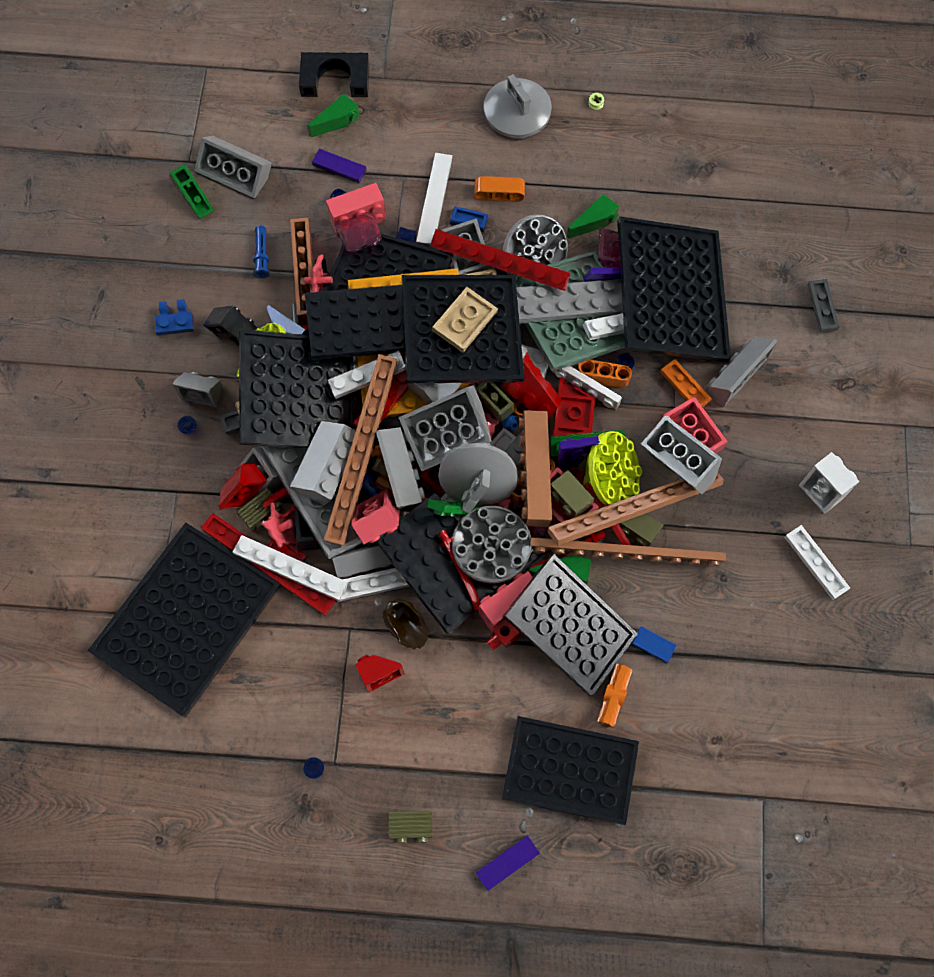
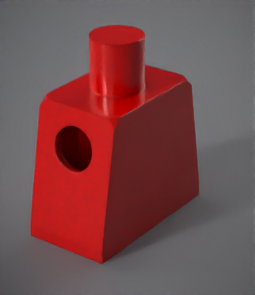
[486,619,523,650]

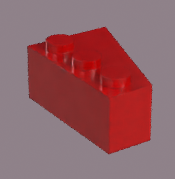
[501,353,562,420]

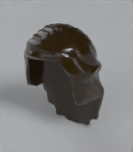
[383,599,429,650]

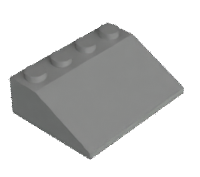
[398,385,492,471]

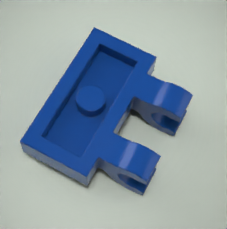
[155,299,194,335]

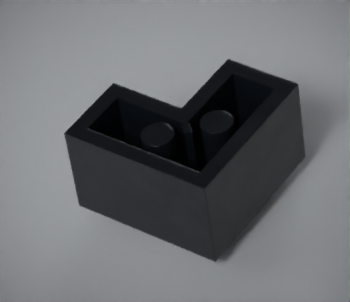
[203,306,258,346]

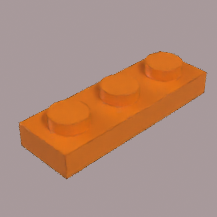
[660,359,712,407]

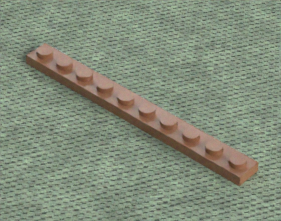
[324,354,398,546]
[548,473,724,546]
[531,538,726,566]

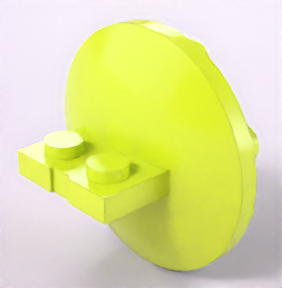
[583,431,642,506]

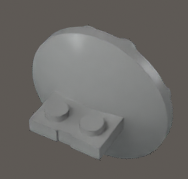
[484,74,552,139]
[503,214,568,275]
[439,443,518,513]
[452,506,532,584]

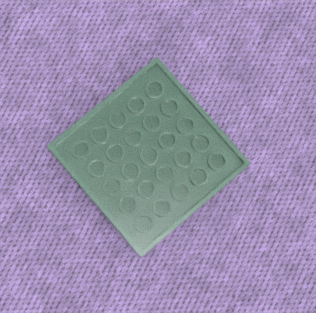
[515,251,625,372]

